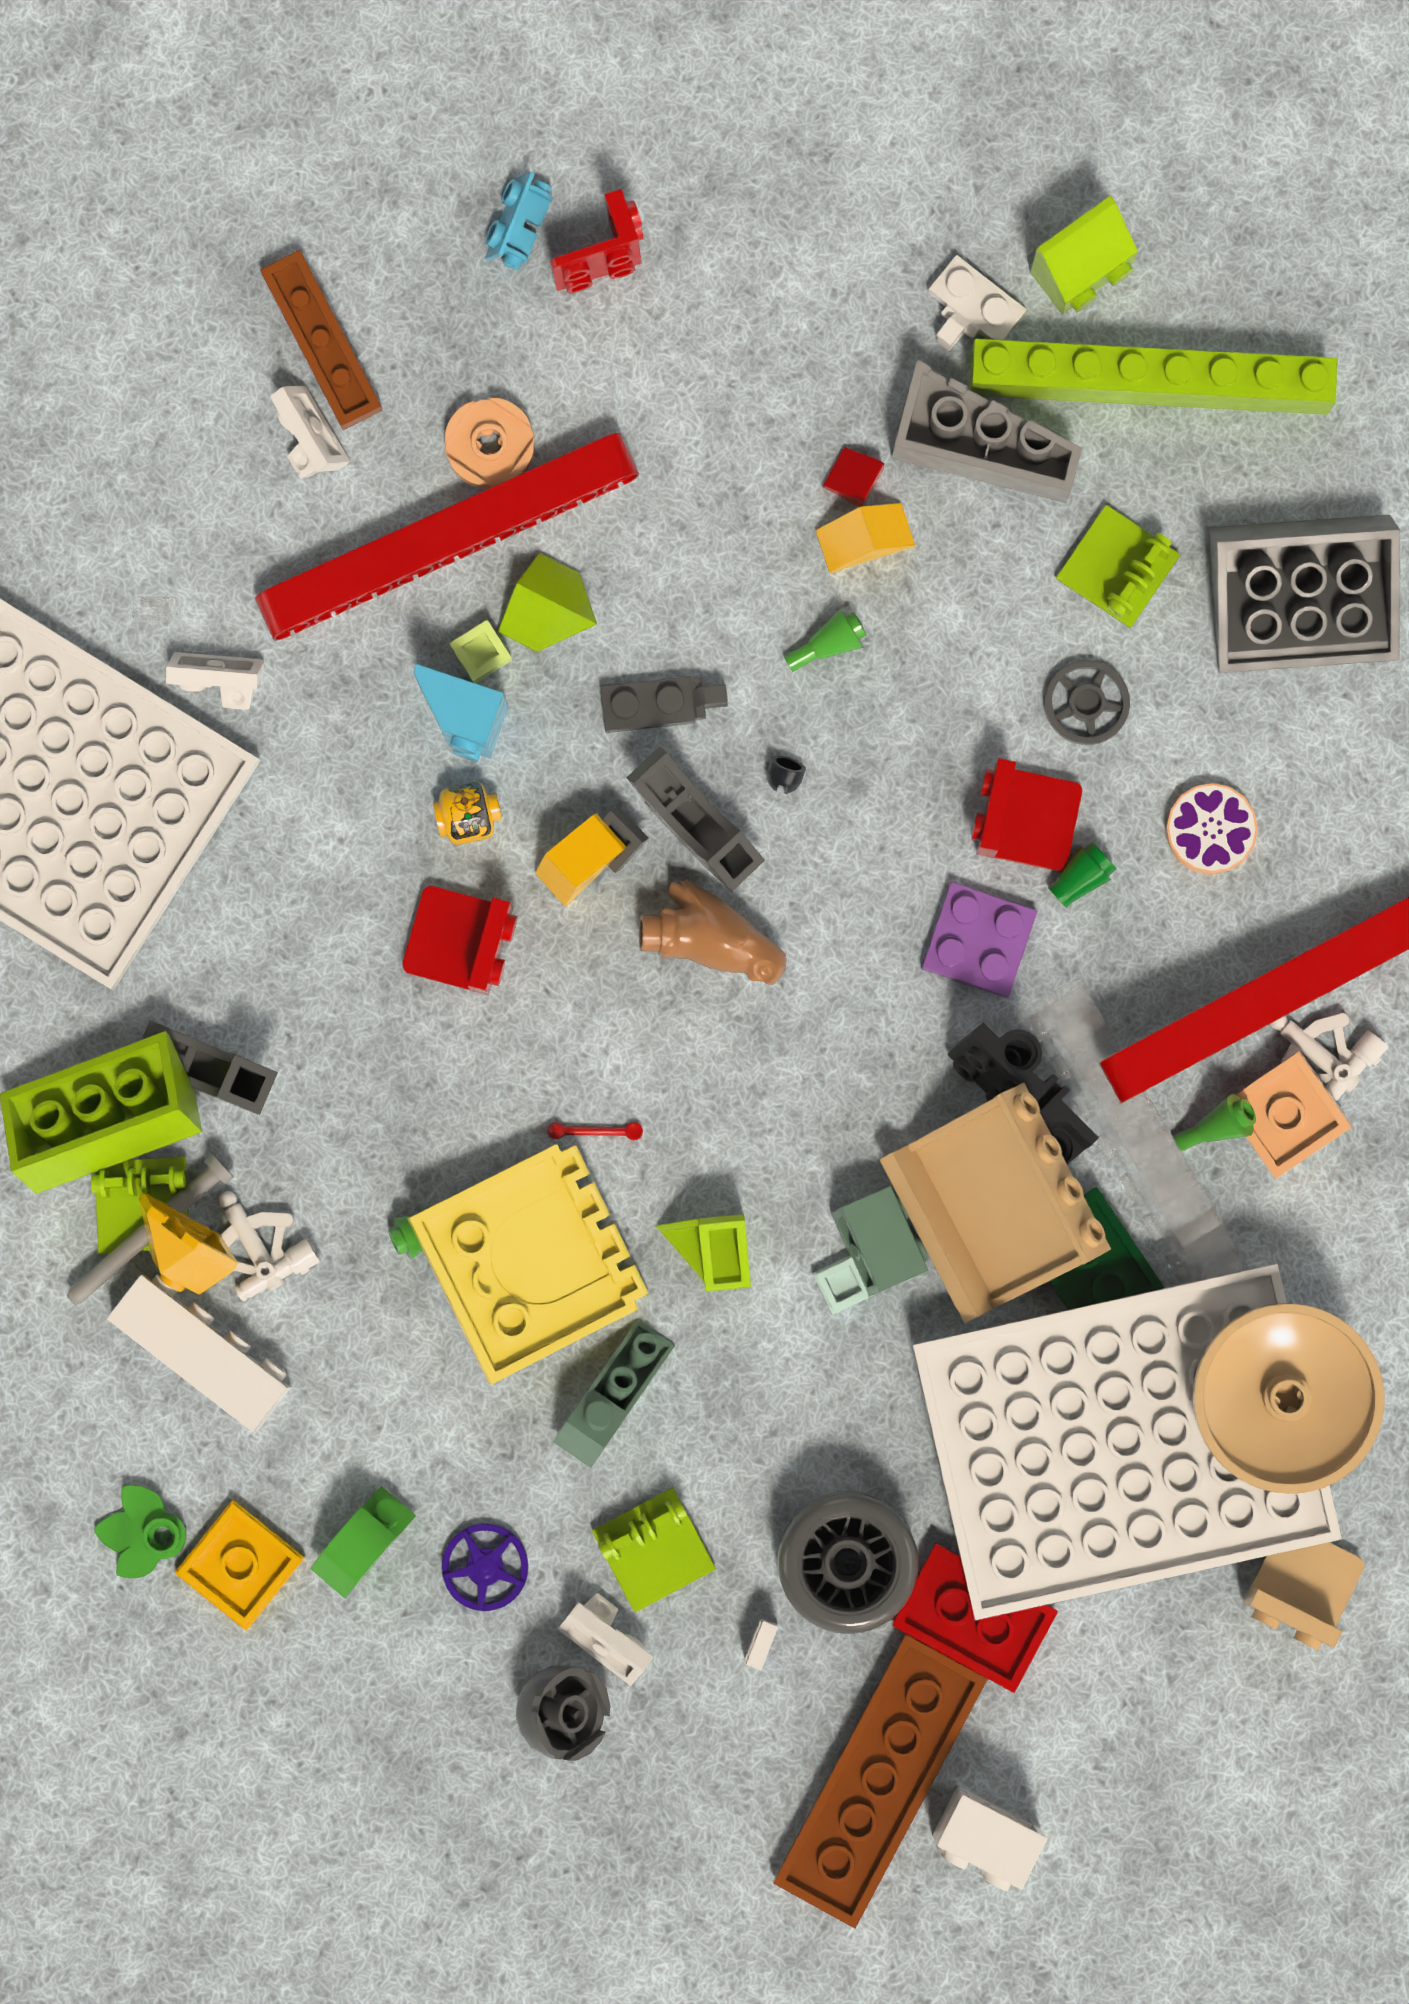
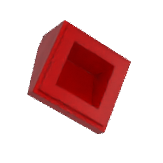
[823,447,885,507]

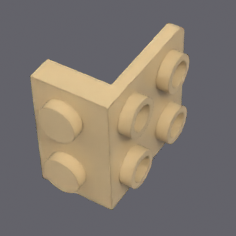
[1243,1542,1364,1651]

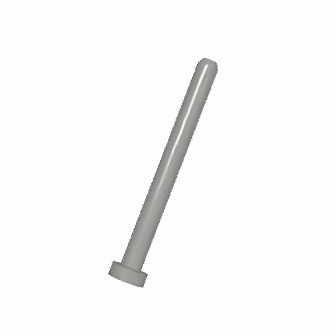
[67,1153,234,1305]

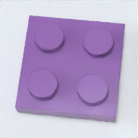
[922,882,1038,998]

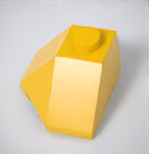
[139,1192,238,1295]

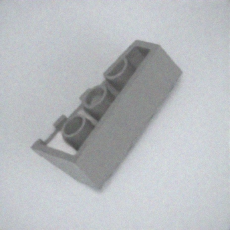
[892,359,1082,503]

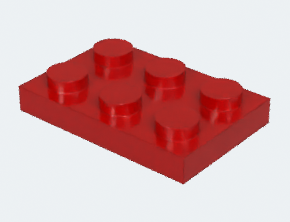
[891,1543,1058,1693]

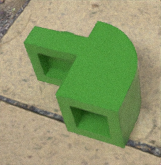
[310,1486,416,1598]

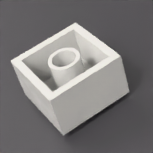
[932,1785,1048,1891]

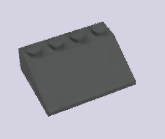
[1209,514,1400,673]

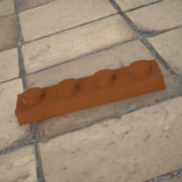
[260,250,383,431]

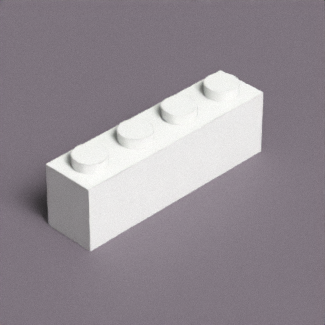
[107,1274,291,1432]

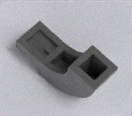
[626,747,765,891]
[141,1020,278,1115]

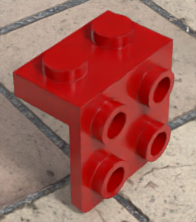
[550,189,644,293]
[971,758,1083,872]
[402,886,518,996]

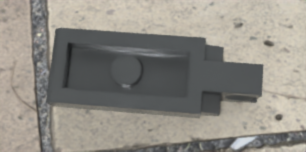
[600,676,728,733]

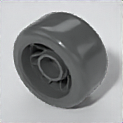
[777,1491,918,1634]

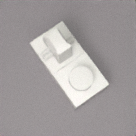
[270,386,350,478]
[166,652,264,710]
[557,1593,654,1686]

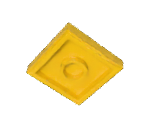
[175,1500,305,1631]

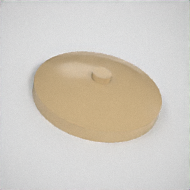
[1193,1303,1385,1494]

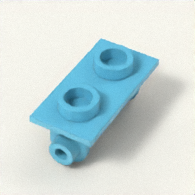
[485,172,553,270]

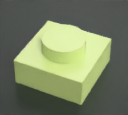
[449,620,512,684]

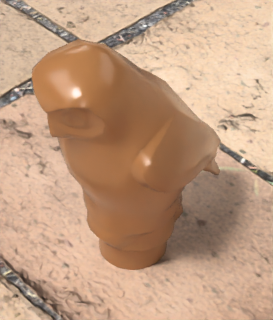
[639,879,787,985]

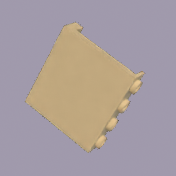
[879,1083,1111,1324]

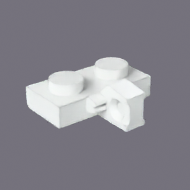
[928,255,1027,351]

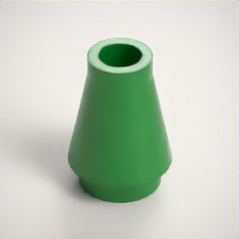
[1048,842,1117,908]

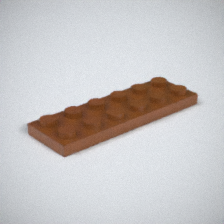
[773,1633,988,1929]

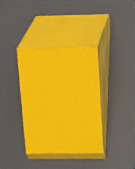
[816,503,915,574]
[535,813,626,907]

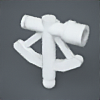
[1270,1013,1388,1101]
[219,1191,321,1302]

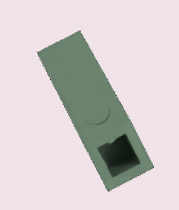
[553,1320,675,1468]

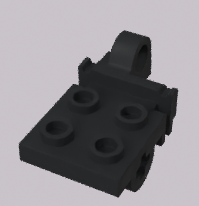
[947,1022,1099,1165]

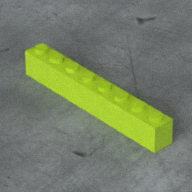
[970,339,1338,415]

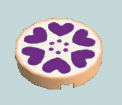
[1165,783,1258,875]

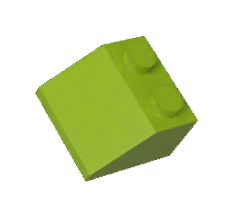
[1030,195,1138,315]

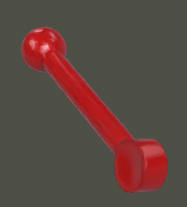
[547,1121,643,1141]

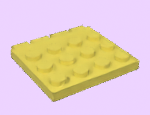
[407,1144,649,1385]

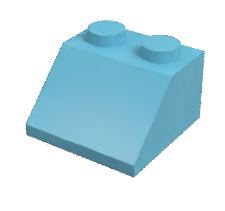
[413,664,508,762]

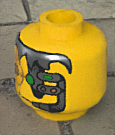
[433,782,502,845]

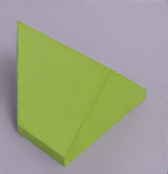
[498,553,597,653]
[655,1214,751,1292]

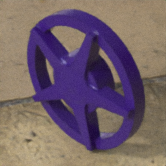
[442,1524,529,1611]

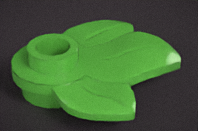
[94,1485,187,1578]

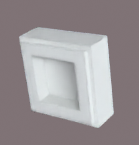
[744,1618,778,1671]

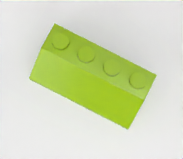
[0,1031,202,1194]

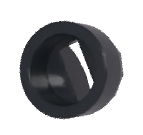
[767,756,806,794]

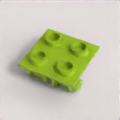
[1056,505,1181,629]
[91,1157,189,1254]
[592,1487,716,1613]

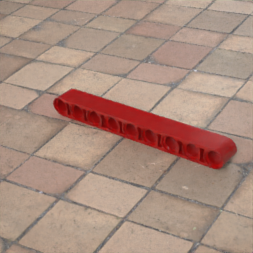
[255,433,640,641]
[1098,897,1409,1104]

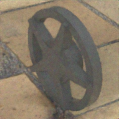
[1044,660,1130,745]

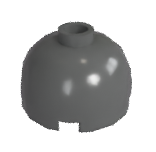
[516,1665,611,1761]

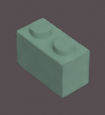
[831,1186,928,1297]

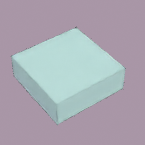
[813,1256,873,1315]

